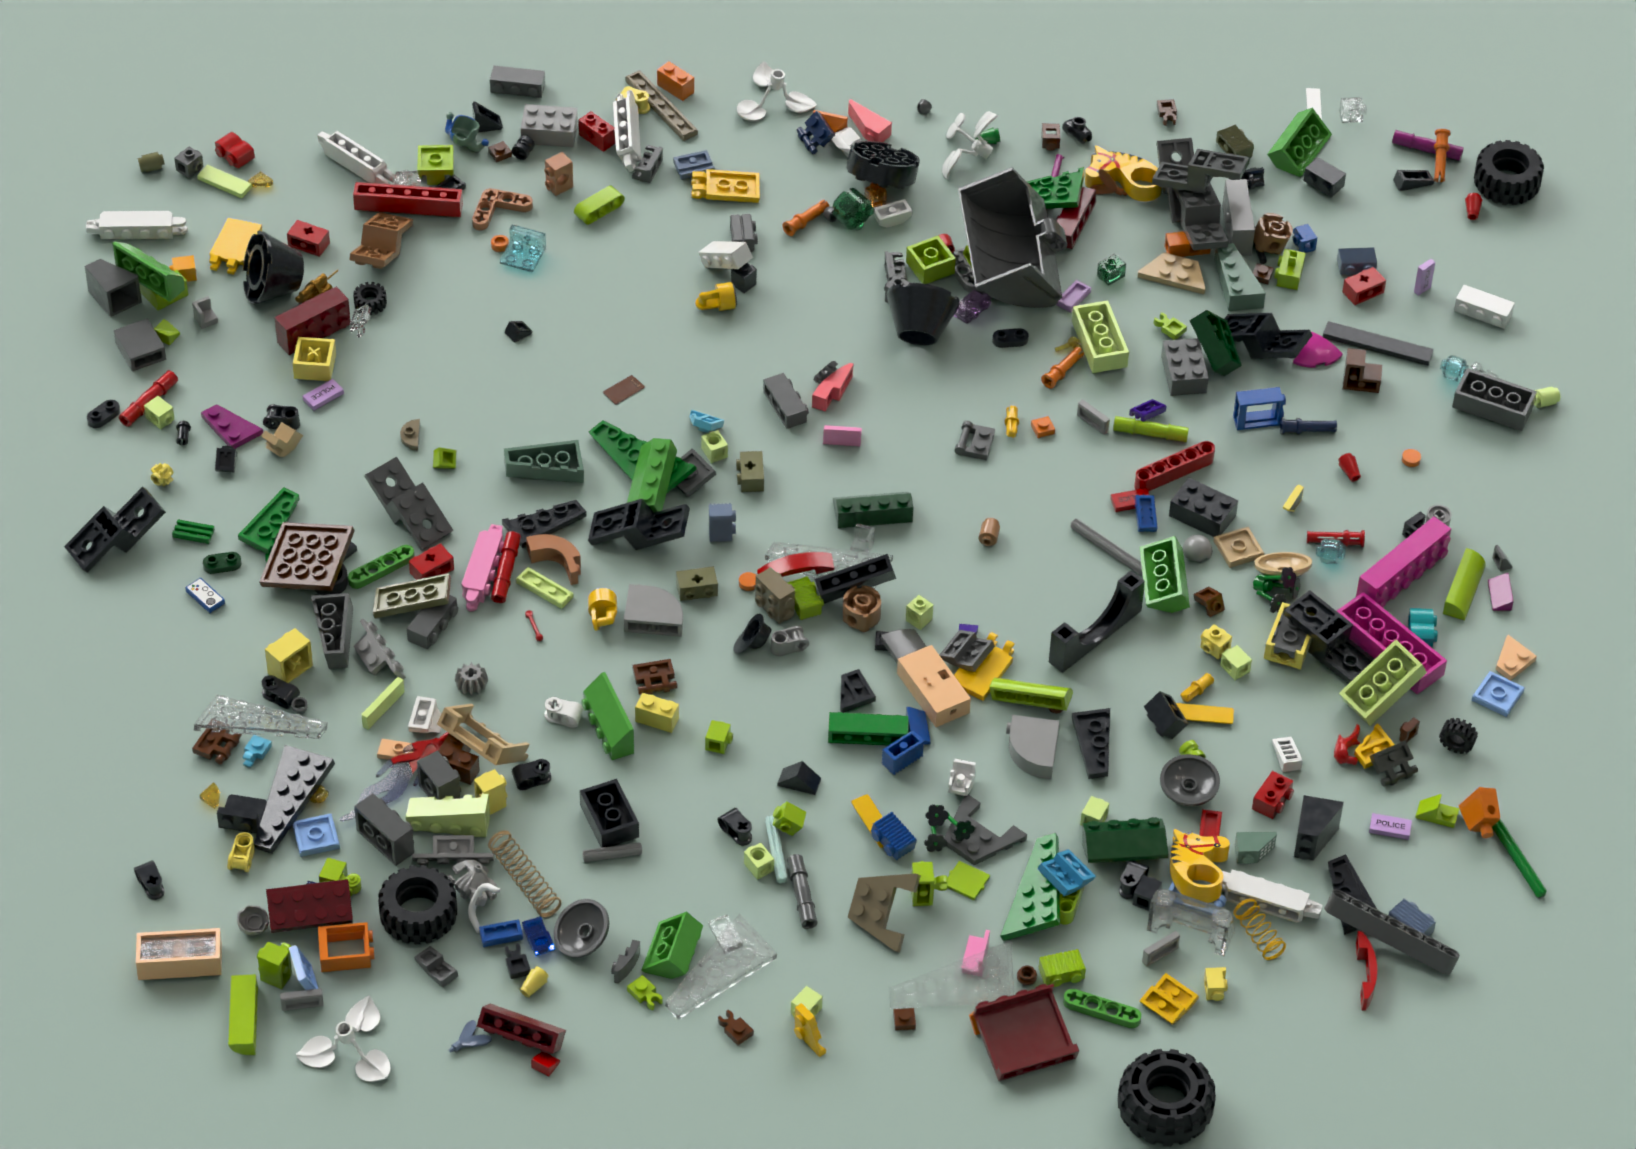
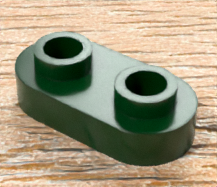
[203,552,242,574]

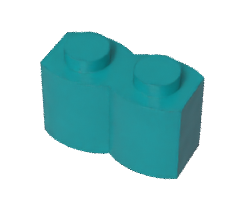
[1408,608,1438,648]

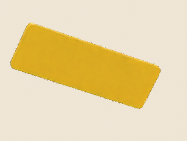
[1176,703,1234,724]
[851,794,884,848]

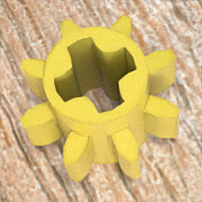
[150,463,174,487]

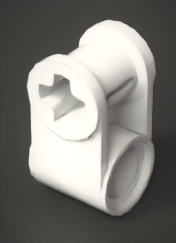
[545,697,584,728]

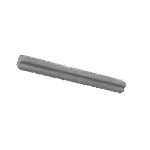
[1070,518,1143,575]

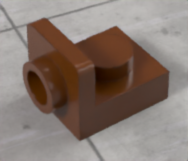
[1193,586,1225,617]

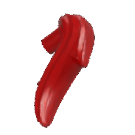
[1334,724,1360,765]

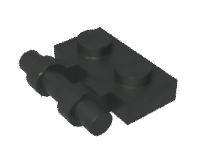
[1369,740,1418,787]

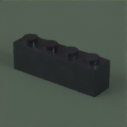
[815,554,896,604]

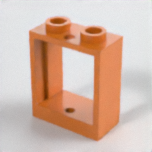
[318,922,375,972]

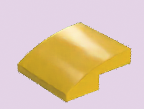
[1140,973,1199,1025]

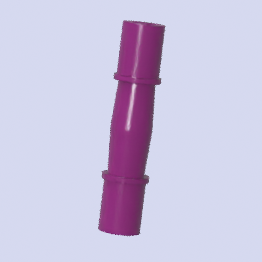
[1392,130,1464,161]

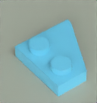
[689,410,724,433]

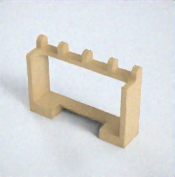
[437,704,530,766]

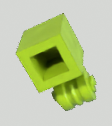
[319,858,362,897]

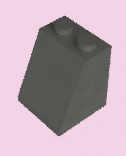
[84,259,142,317]

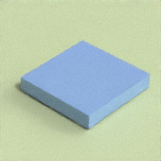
[1471,671,1525,717]
[292,813,340,857]
[289,945,319,990]

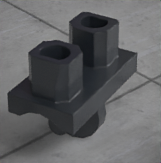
[1241,167,1264,190]

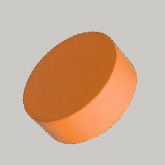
[491,235,509,252]
[1402,449,1421,467]
[739,572,756,591]

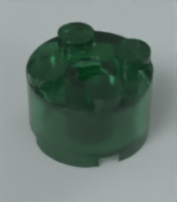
[832,188,875,231]

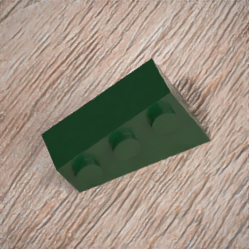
[1189,310,1242,377]

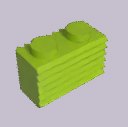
[787,576,824,620]
[1038,949,1086,987]

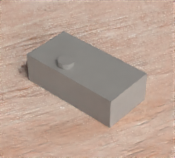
[1222,179,1255,256]

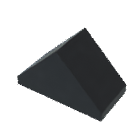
[472,101,503,133]
[777,761,821,795]

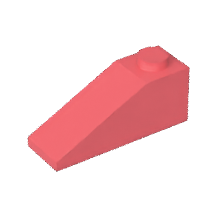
[848,99,892,142]

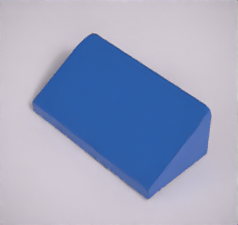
[906,707,931,745]

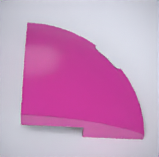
[1293,332,1343,368]

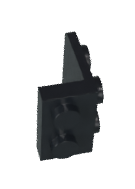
[217,794,267,834]

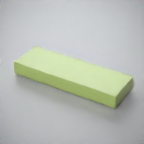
[197,165,252,199]
[516,567,574,609]
[361,677,405,730]

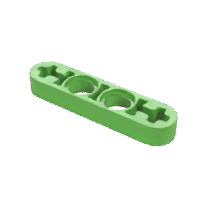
[348,545,415,589]
[1063,989,1142,1029]

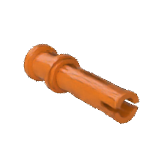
[1434,129,1451,182]
[782,199,830,236]
[1041,347,1084,389]

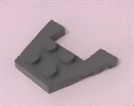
[944,794,1027,865]

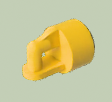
[695,282,737,311]
[588,588,617,631]

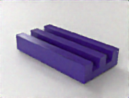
[1129,399,1167,422]

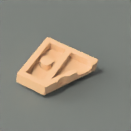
[1496,635,1537,681]

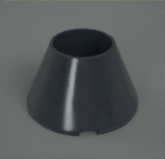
[243,231,304,304]
[887,283,960,346]

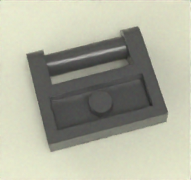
[954,421,995,460]

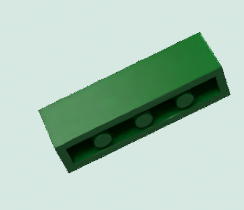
[828,712,908,746]

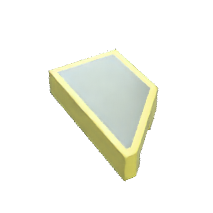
[1283,485,1304,512]

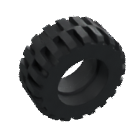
[1474,140,1544,205]
[378,865,457,945]

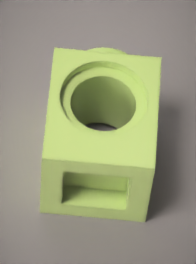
[144,396,175,430]
[701,430,728,463]
[906,595,934,630]
[1220,645,1252,680]
[1080,796,1110,825]
[744,843,774,880]
[791,986,823,1017]

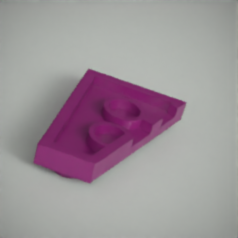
[201,404,263,449]

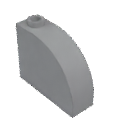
[624,584,683,637]
[1006,715,1059,779]

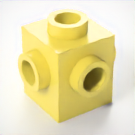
[1200,624,1232,660]

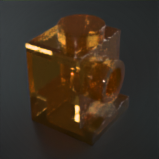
[863,183,887,212]

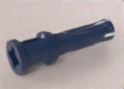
[1280,418,1337,435]

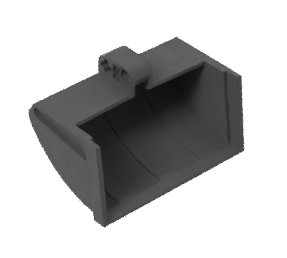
[958,167,1067,308]

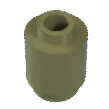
[137,151,165,173]

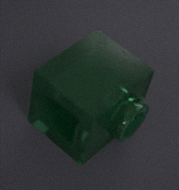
[1097,254,1126,286]

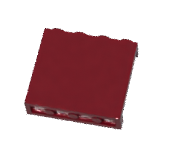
[973,984,1079,1081]

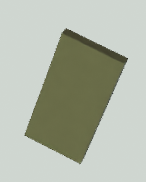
[373,573,451,619]

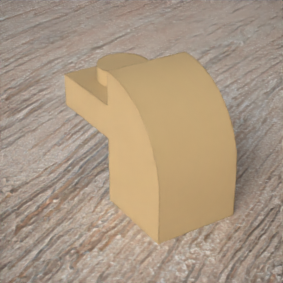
[261,422,303,457]

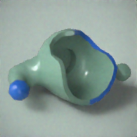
[445,112,489,153]

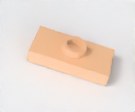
[377,739,413,760]

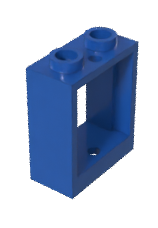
[1233,387,1286,430]

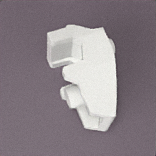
[948,759,976,796]

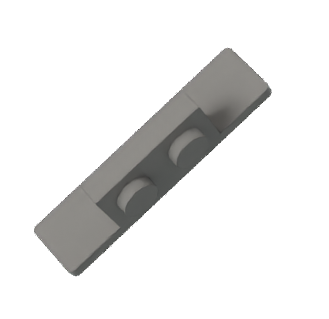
[354,619,406,679]
[412,835,494,864]

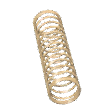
[488,830,562,918]

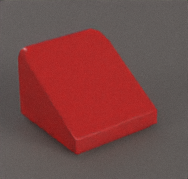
[531,1052,560,1077]

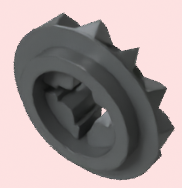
[813,361,838,383]

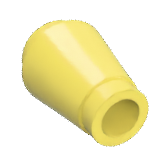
[520,966,549,998]

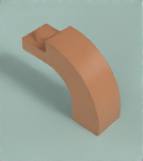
[526,534,581,585]

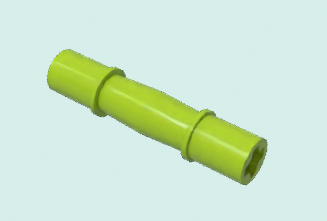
[1113,416,1189,442]

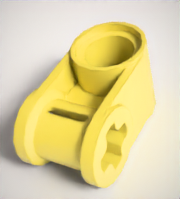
[616,86,650,114]
[227,832,255,873]

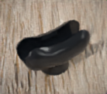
[1062,117,1092,144]

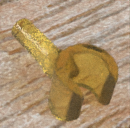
[1055,336,1081,352]

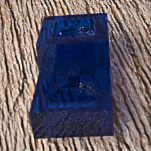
[521,916,555,956]

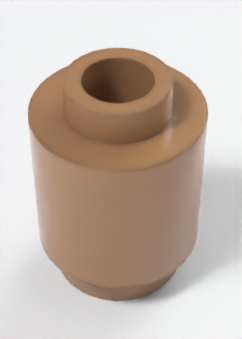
[978,518,1000,546]

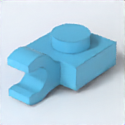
[243,735,272,768]

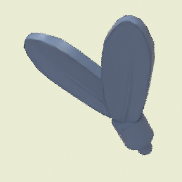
[449,1020,492,1053]

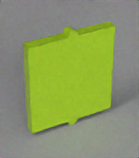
[947,861,990,900]

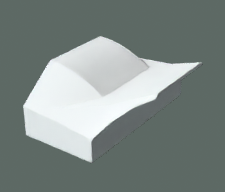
[831,127,861,157]
[872,199,912,228]
[408,696,442,733]

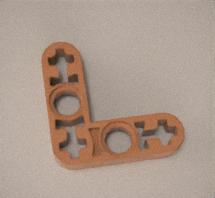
[472,188,533,230]

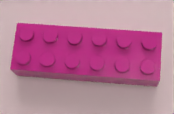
[1356,516,1451,607]
[1337,592,1447,695]

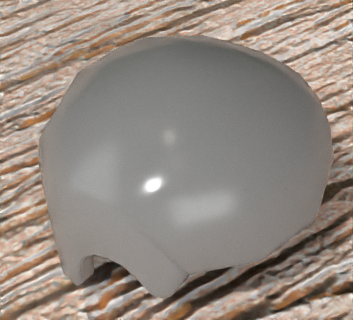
[1182,535,1213,563]
[237,905,269,936]

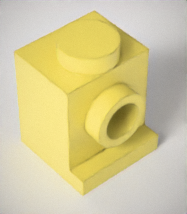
[1204,967,1228,1001]

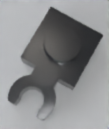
[505,943,531,979]

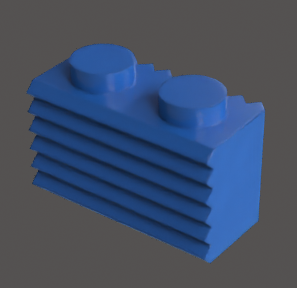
[881,730,924,775]
[871,812,917,860]

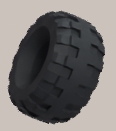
[1118,1049,1216,1146]

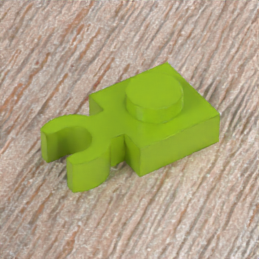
[1153,312,1187,340]
[627,975,663,1010]

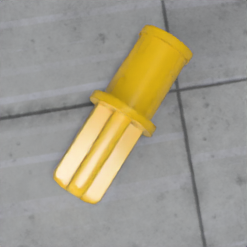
[1005,405,1019,438]
[1180,673,1214,702]

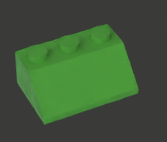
[641,911,703,979]

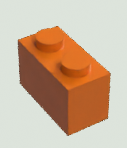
[657,61,694,101]

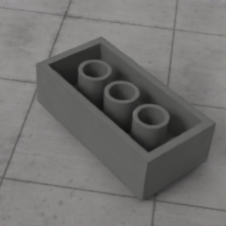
[1452,368,1537,431]

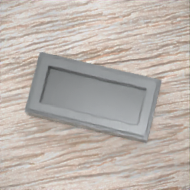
[1077,399,1110,435]
[1142,931,1180,967]
[280,988,324,1011]

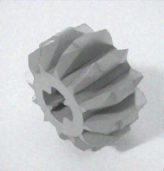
[455,662,488,696]

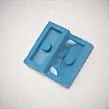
[1037,849,1096,896]

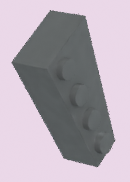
[311,593,353,669]

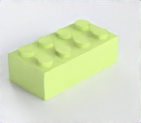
[1072,300,1129,373]
[1339,640,1427,726]

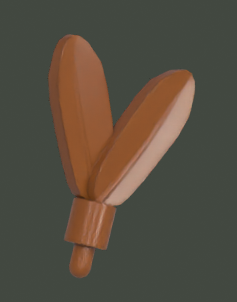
[1090,169,1127,196]

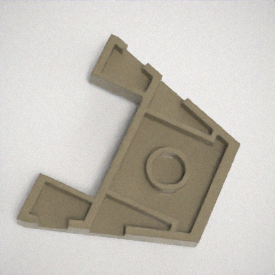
[848,873,921,952]

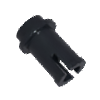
[176,421,191,445]

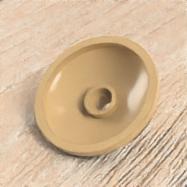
[1255,552,1312,582]

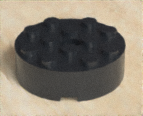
[846,141,920,189]

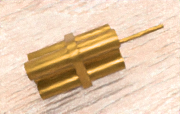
[295,270,338,303]

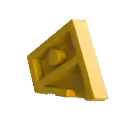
[794,1003,826,1057]

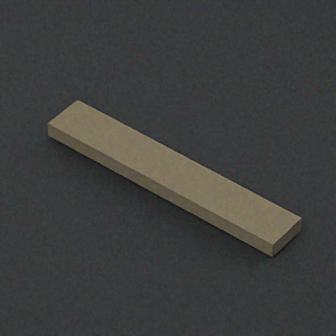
[625,70,698,141]

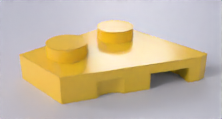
[1354,724,1395,769]

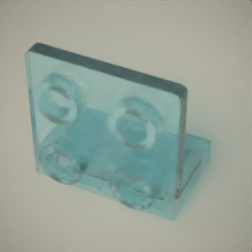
[500,224,546,272]

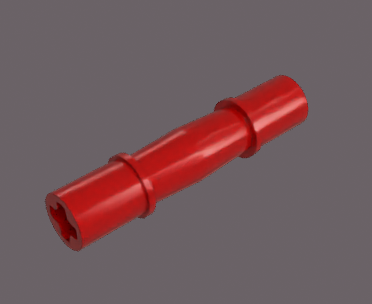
[119,370,178,427]
[491,531,521,603]

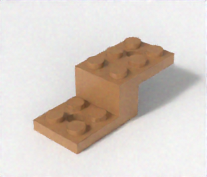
[349,212,413,269]

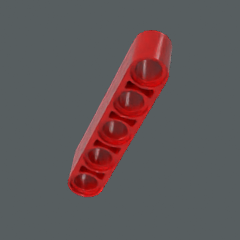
[1134,441,1215,492]

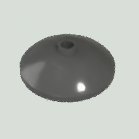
[1160,754,1220,806]
[554,899,610,958]

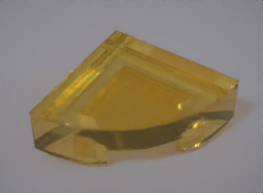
[248,171,273,188]
[200,782,220,809]

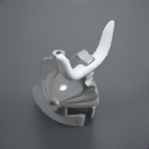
[448,860,501,934]

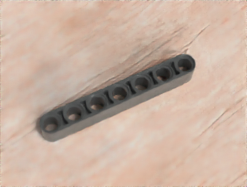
[1324,890,1460,974]

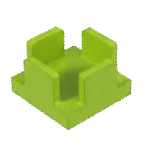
[417,145,454,185]

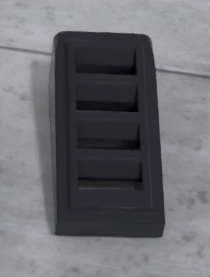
[1393,170,1435,191]

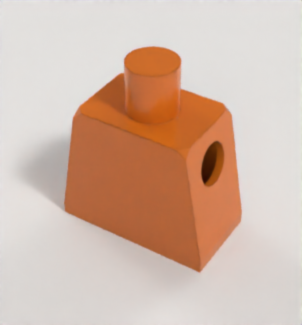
[1458,787,1500,838]

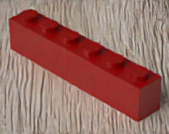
[353,182,463,217]

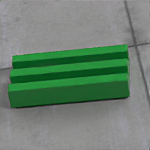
[172,519,215,544]

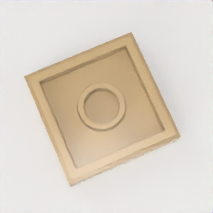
[1213,527,1265,568]

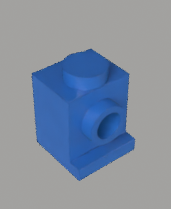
[1293,224,1318,253]

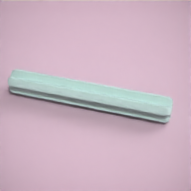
[765,815,787,884]

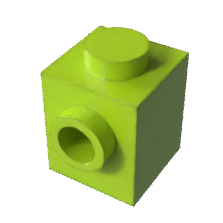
[705,720,733,754]
[772,801,806,836]

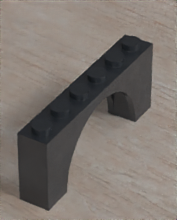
[1048,571,1145,673]

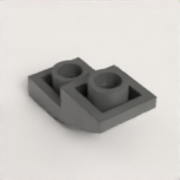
[611,940,640,983]

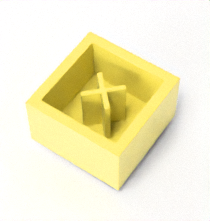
[293,337,336,381]
[265,628,313,683]

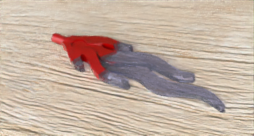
[340,732,449,821]

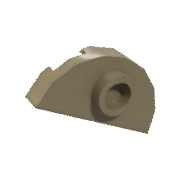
[400,419,420,451]

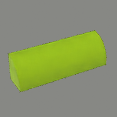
[1443,548,1486,621]
[990,678,1073,711]
[228,974,258,1055]

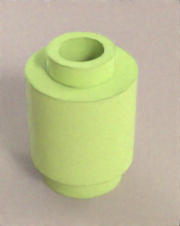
[1534,387,1561,408]

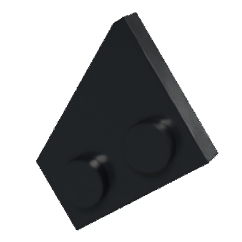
[840,669,876,713]

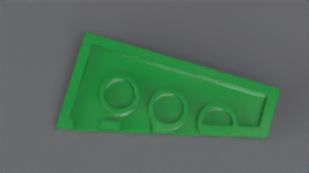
[238,487,300,555]

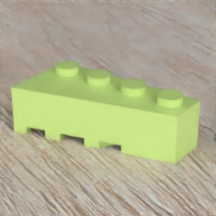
[406,794,490,837]

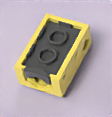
[1264,602,1315,669]

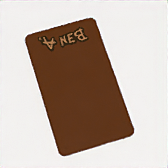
[603,375,645,404]

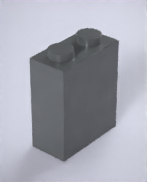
[113,318,166,372]

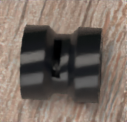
[512,135,535,160]

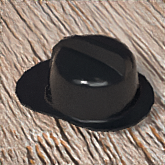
[733,614,772,653]

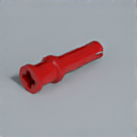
[1307,530,1365,547]

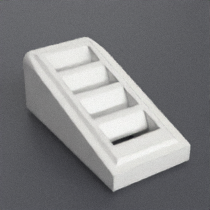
[1272,737,1303,772]

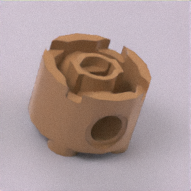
[1253,213,1293,255]
[843,586,881,632]

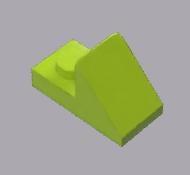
[1415,794,1459,828]

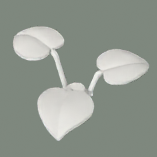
[737,61,817,121]
[942,111,998,180]
[296,996,391,1082]

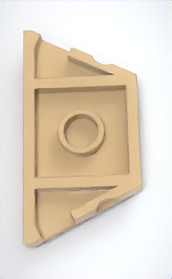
[1137,252,1205,294]

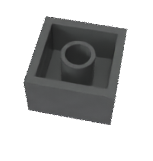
[417,750,461,800]

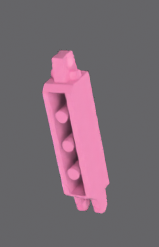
[462,524,504,612]

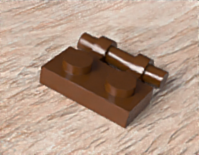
[632,659,677,695]
[192,720,242,764]

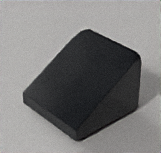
[505,321,533,342]

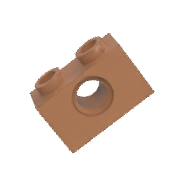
[544,152,573,196]

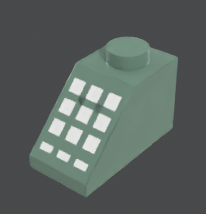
[1235,832,1277,864]

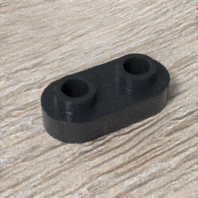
[992,328,1029,348]
[87,400,120,428]

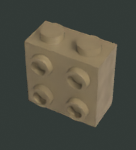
[755,567,795,624]

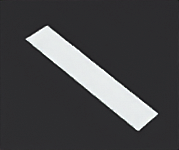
[1306,88,1322,120]

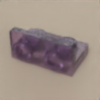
[954,290,991,324]

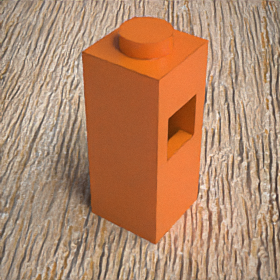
[1164,231,1211,257]

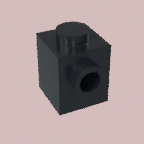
[731,263,757,293]
[1132,875,1164,912]

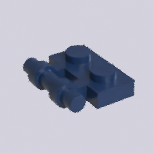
[796,111,835,154]

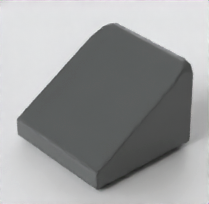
[1492,545,1513,571]

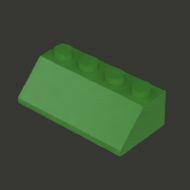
[1267,107,1332,177]
[112,241,185,302]
[627,438,677,513]
[1139,536,1190,613]
[581,672,634,760]

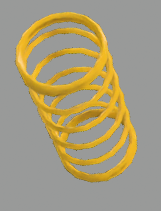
[1233,898,1286,960]

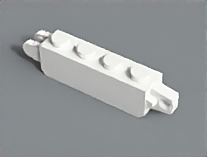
[613,90,641,172]
[317,131,396,184]
[86,211,188,239]
[1222,870,1323,923]

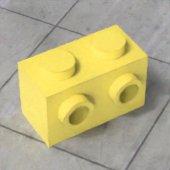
[635,693,679,733]
[474,769,508,815]

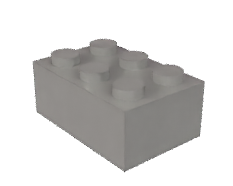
[521,104,578,147]

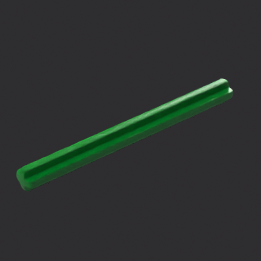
[1492,819,1547,898]

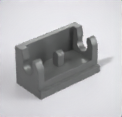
[632,145,663,183]
[884,251,907,281]

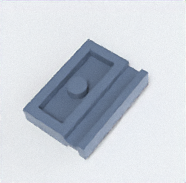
[673,150,715,180]

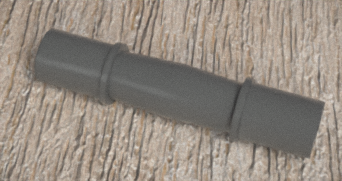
[787,854,818,929]

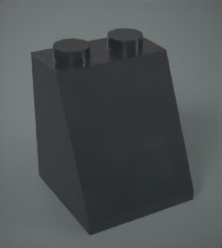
[1294,795,1344,861]

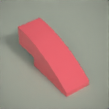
[812,363,854,412]

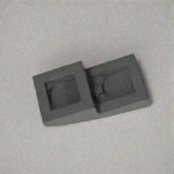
[414,946,458,987]

